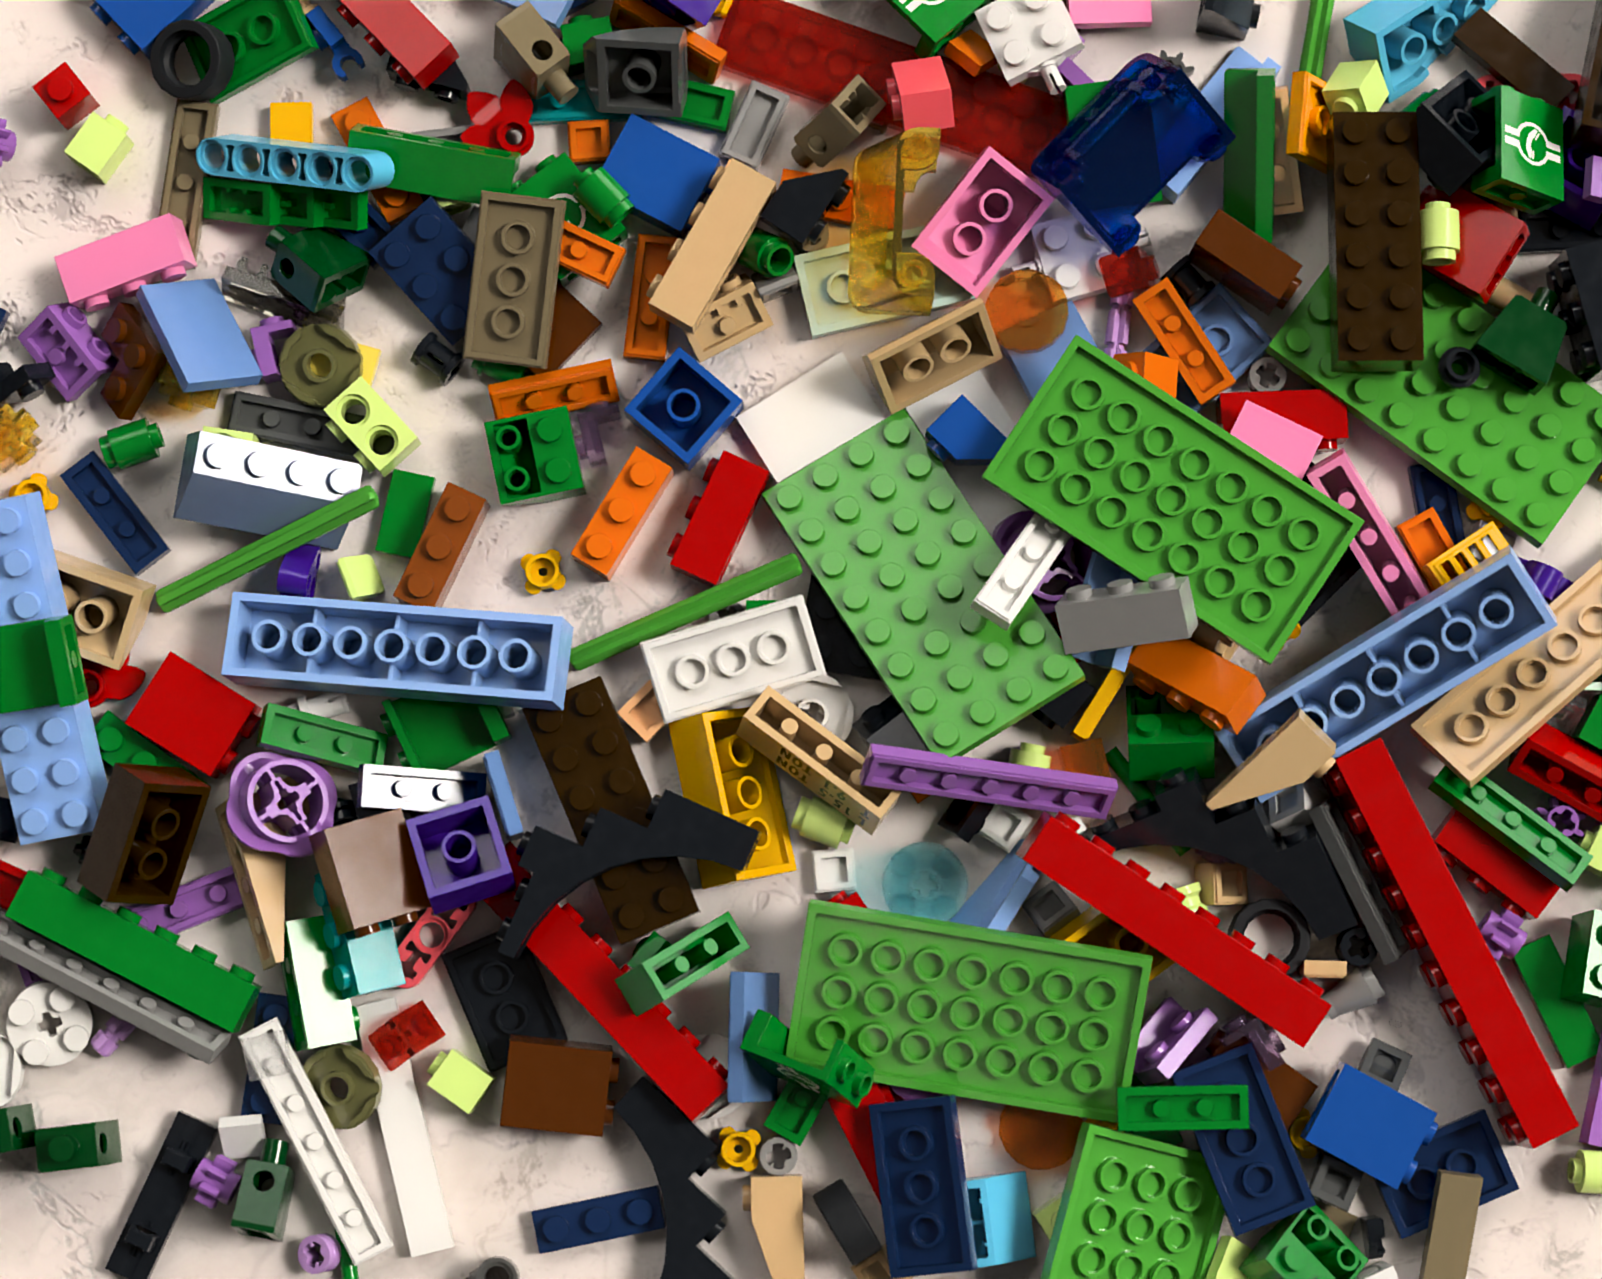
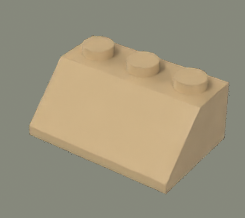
[862,297,1003,415]
[54,549,157,670]

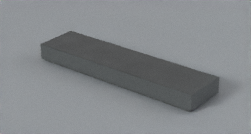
[227,391,394,458]
[1308,797,1410,966]

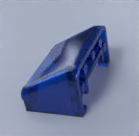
[1031,53,1236,257]

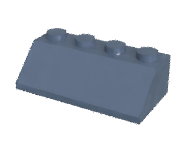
[173,430,363,550]

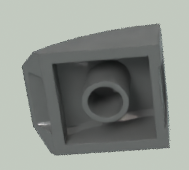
[583,27,689,118]

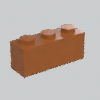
[393,482,491,607]

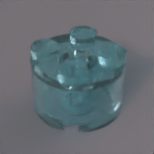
[881,842,968,921]

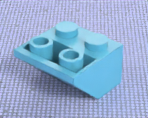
[966,1171,1036,1267]

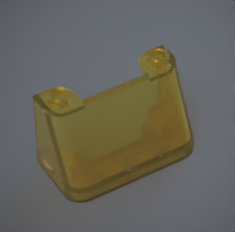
[848,127,941,316]

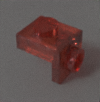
[1099,246,1161,298]
[368,1000,446,1071]

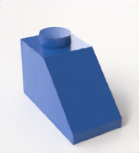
[925,394,1007,466]

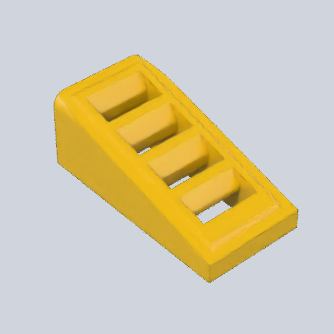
[1422,521,1509,589]

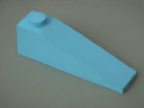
[1343,0,1498,104]

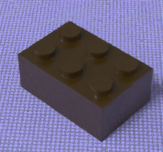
[77,763,212,905]

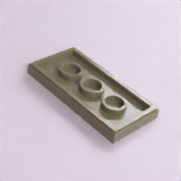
[462,190,567,369]

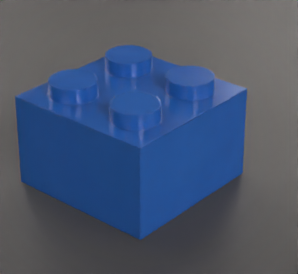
[624,347,744,471]

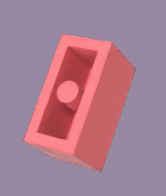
[885,56,955,134]

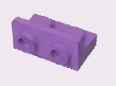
[17,302,118,402]
[1133,997,1218,1086]

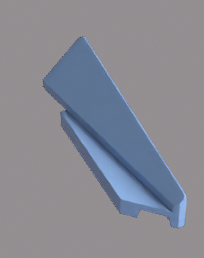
[949,839,1041,931]

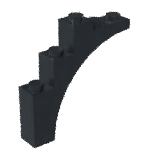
[1085,766,1358,941]
[496,789,763,959]
[613,1075,735,1279]

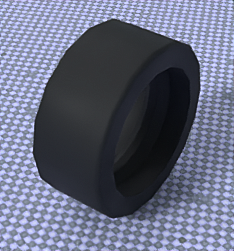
[150,19,235,102]
[1228,899,1311,975]
[813,1179,882,1266]

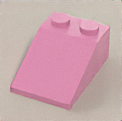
[911,146,1055,298]

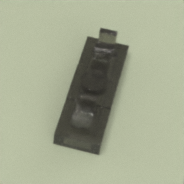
[221,257,346,329]

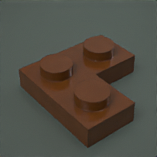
[100,302,167,421]

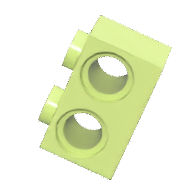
[323,376,421,477]

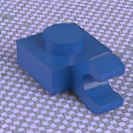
[306,5,365,82]

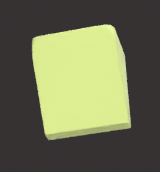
[337,554,385,601]

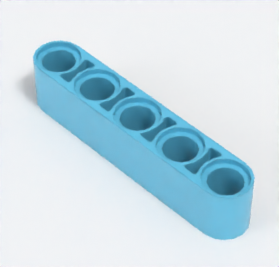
[195,134,395,193]

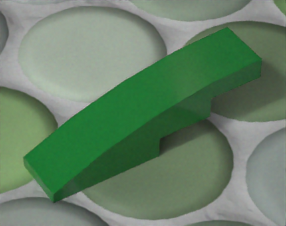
[203,176,368,231]

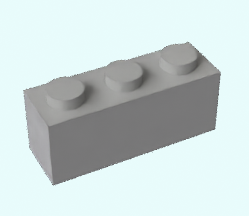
[1055,573,1199,655]

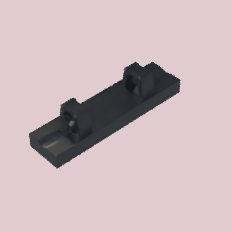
[105,1111,219,1279]

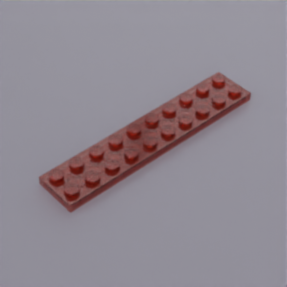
[716,0,1076,192]

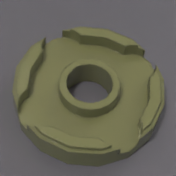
[279,323,363,407]
[303,1044,382,1130]

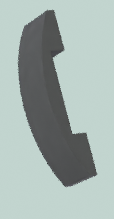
[1309,1038,1413,1212]

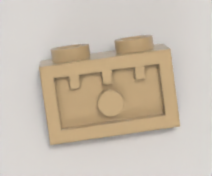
[682,273,774,363]

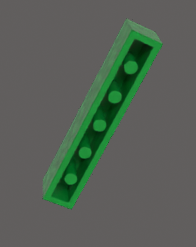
[4,867,262,1033]

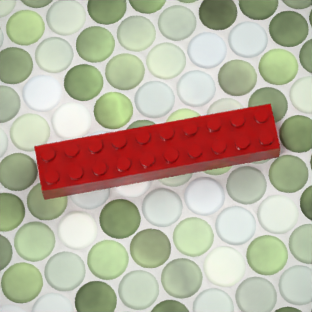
[1322,737,1580,1149]

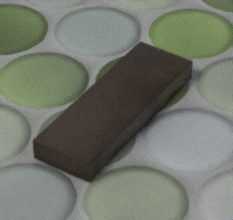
[1451,7,1575,107]

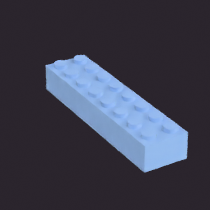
[0,491,108,845]
[1215,545,1558,803]
[221,592,574,711]

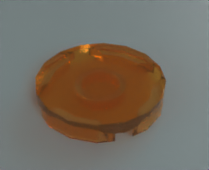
[985,269,1069,354]
[999,1104,1083,1170]

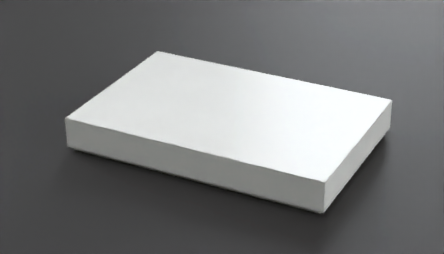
[735,351,885,484]

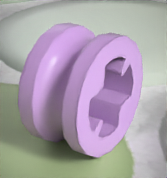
[297,1233,342,1274]

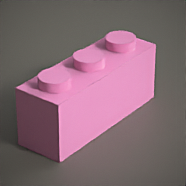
[54,213,197,312]

